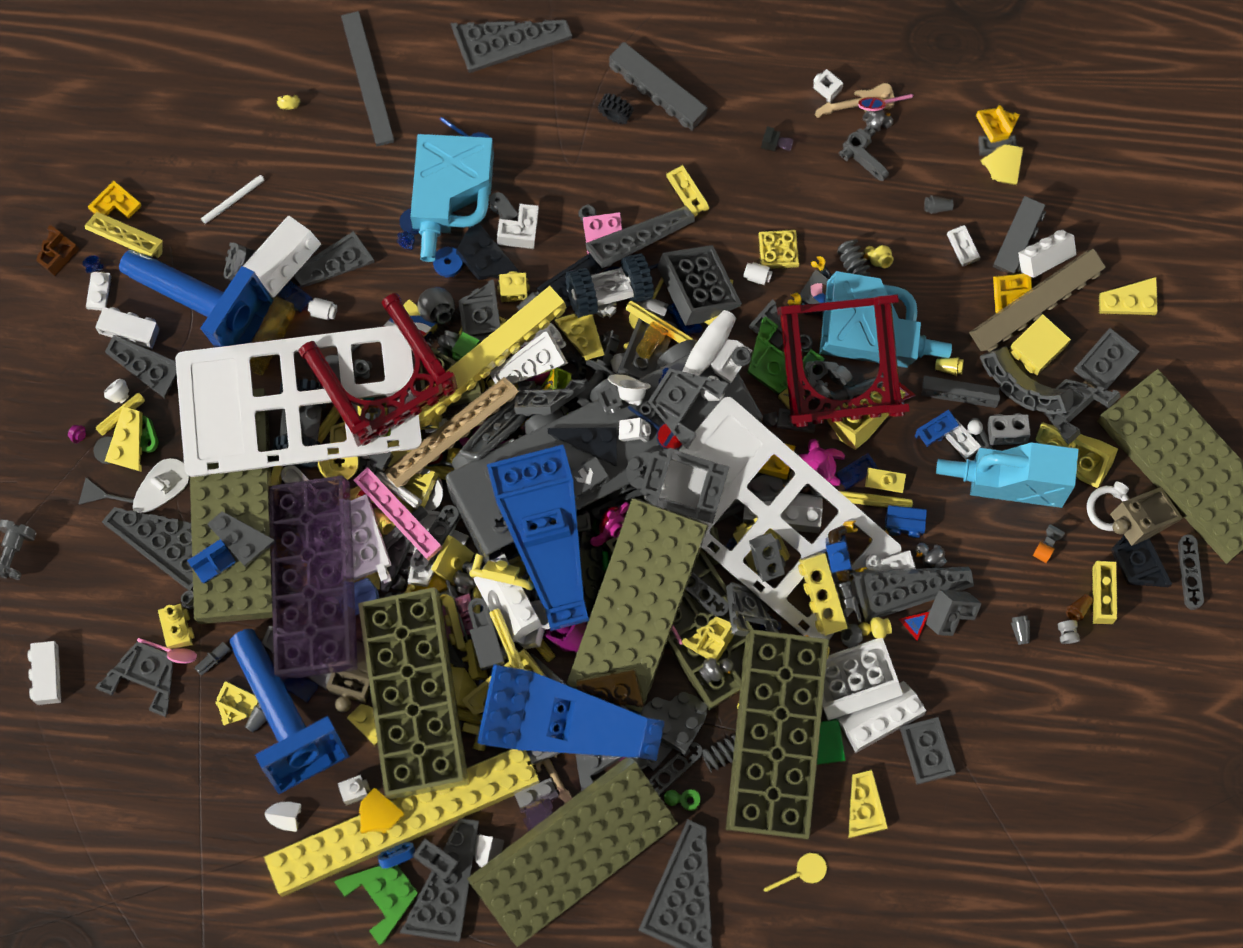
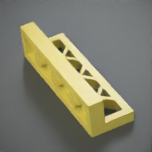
[85,212,163,258]

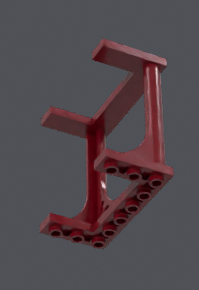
[777,294,910,427]

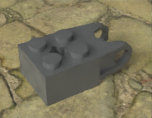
[468,598,507,671]

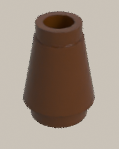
[1066,594,1093,622]

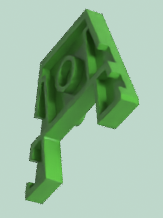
[747,316,825,395]
[335,865,418,946]

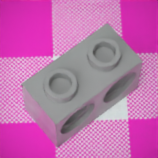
[987,413,1030,445]

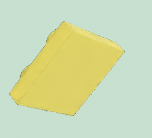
[759,230,799,269]

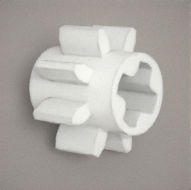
[597,302,616,318]

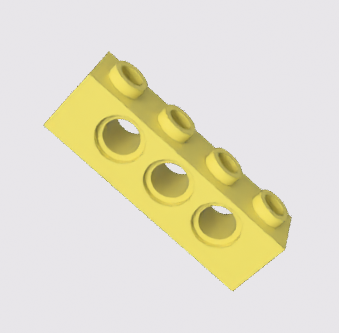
[798,553,847,635]

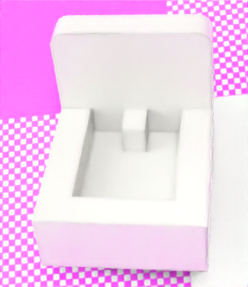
[619,418,651,442]

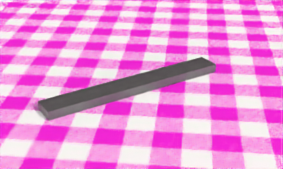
[341,11,394,147]

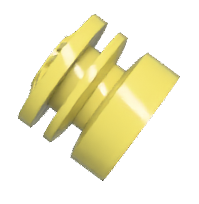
[318,441,360,482]

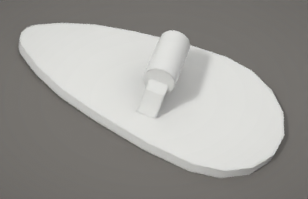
[133,458,189,513]

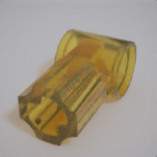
[635,321,669,359]

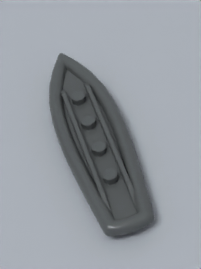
[459,385,542,460]

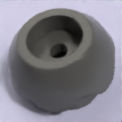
[841,624,863,648]

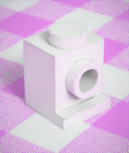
[813,69,843,102]

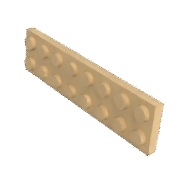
[384,377,519,488]

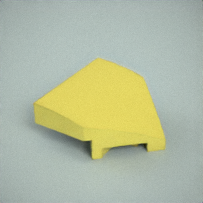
[980,145,1023,185]
[216,681,259,726]

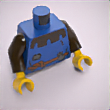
[825,521,867,581]

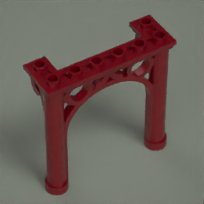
[298,293,458,447]

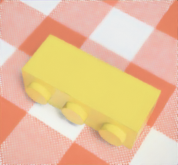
[1092,561,1117,624]

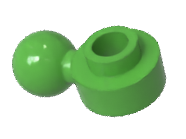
[664,790,701,811]

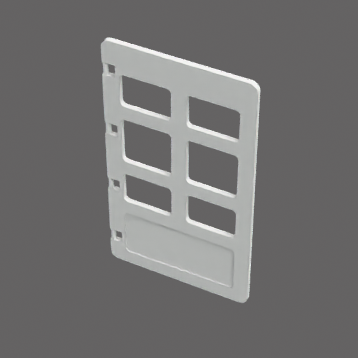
[175,325,422,477]
[644,397,901,639]

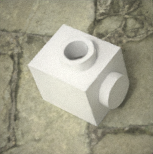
[338,775,370,805]

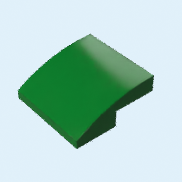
[816,719,845,765]

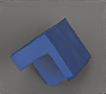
[915,410,959,447]
[187,539,236,584]

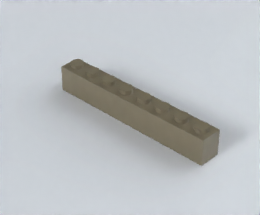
[969,249,1106,352]

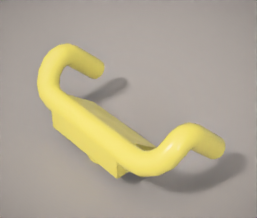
[469,554,534,590]

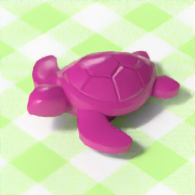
[798,439,845,486]

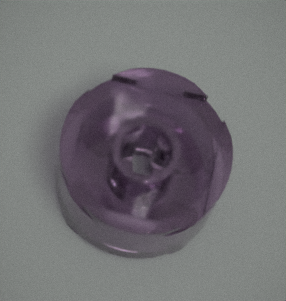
[520,798,553,832]

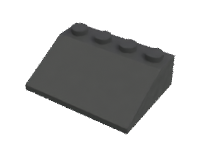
[657,245,742,326]

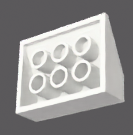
[822,638,903,721]

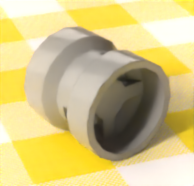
[1058,620,1080,644]

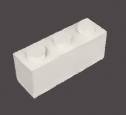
[1019,230,1076,278]
[95,307,160,349]
[28,641,61,705]

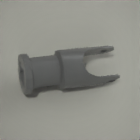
[835,580,861,625]

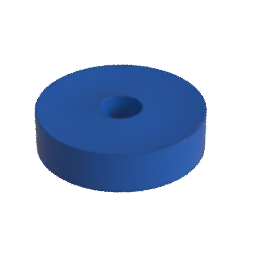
[433,247,463,277]

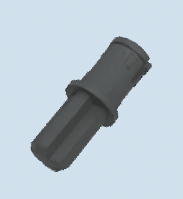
[195,642,231,675]

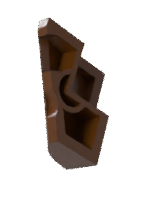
[36,225,79,276]

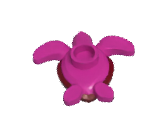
[590,502,630,546]

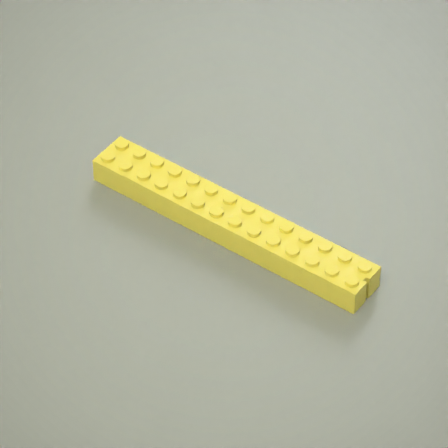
[264,749,539,897]

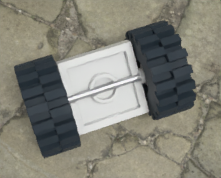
[565,253,654,318]

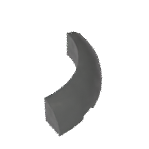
[980,346,1073,414]

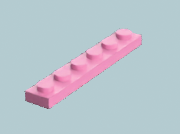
[354,467,443,561]

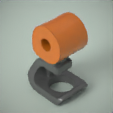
[1033,524,1065,563]

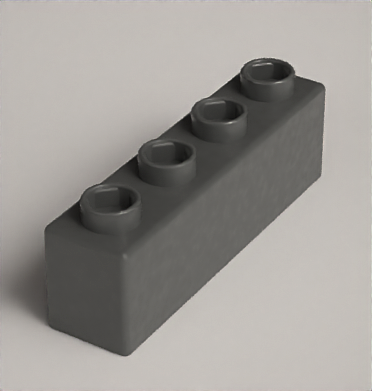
[446,339,763,565]

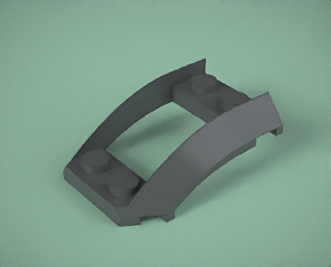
[640,448,729,524]

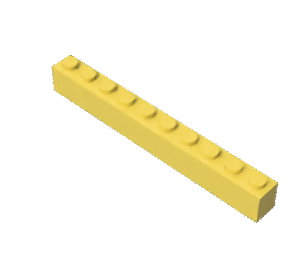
[419,286,567,429]

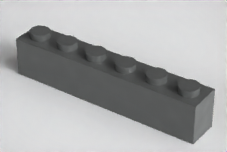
[609,42,707,130]

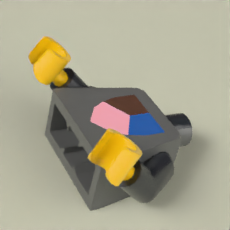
[788,256,832,315]

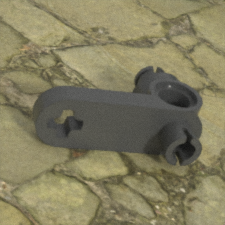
[839,125,889,181]

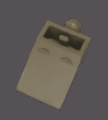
[1110,487,1183,546]
[327,638,371,712]

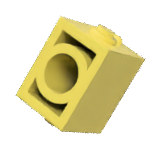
[498,271,530,302]

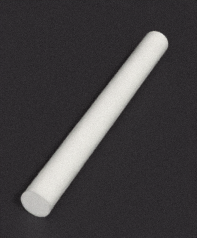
[201,175,265,224]

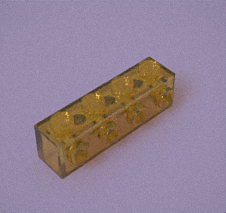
[250,296,296,376]

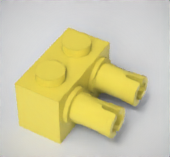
[158,604,194,649]

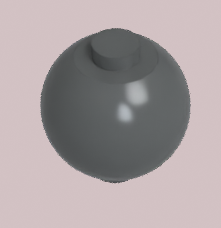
[417,287,455,325]

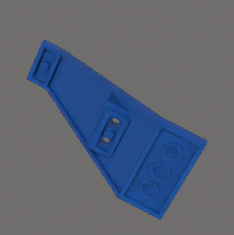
[487,444,589,631]
[477,664,665,760]

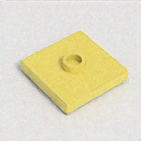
[431,535,474,587]

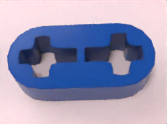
[378,842,416,869]

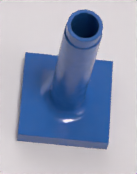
[119,249,276,347]
[230,629,350,794]

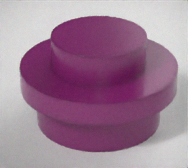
[68,425,86,443]

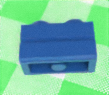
[885,505,927,538]

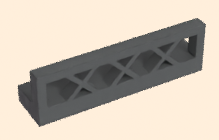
[921,376,1000,408]

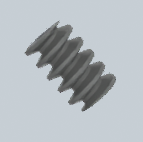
[837,239,870,276]
[702,735,735,773]

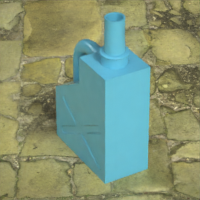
[411,134,494,262]
[819,271,952,368]
[936,442,1078,508]

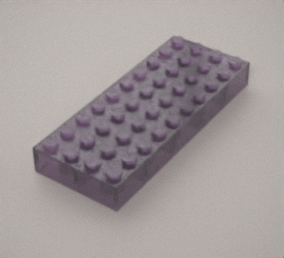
[268,475,358,680]

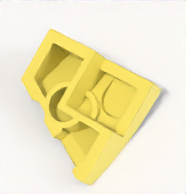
[682,616,734,663]

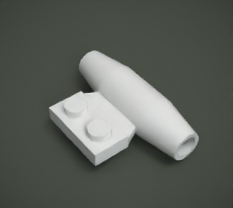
[682,310,752,384]

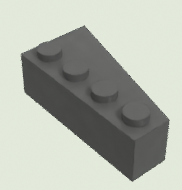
[993,196,1046,275]

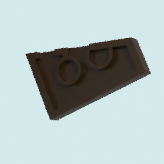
[576,668,644,708]

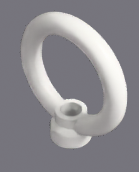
[1087,482,1129,531]

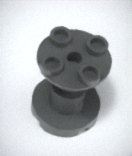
[566,359,617,411]
[0,520,36,580]

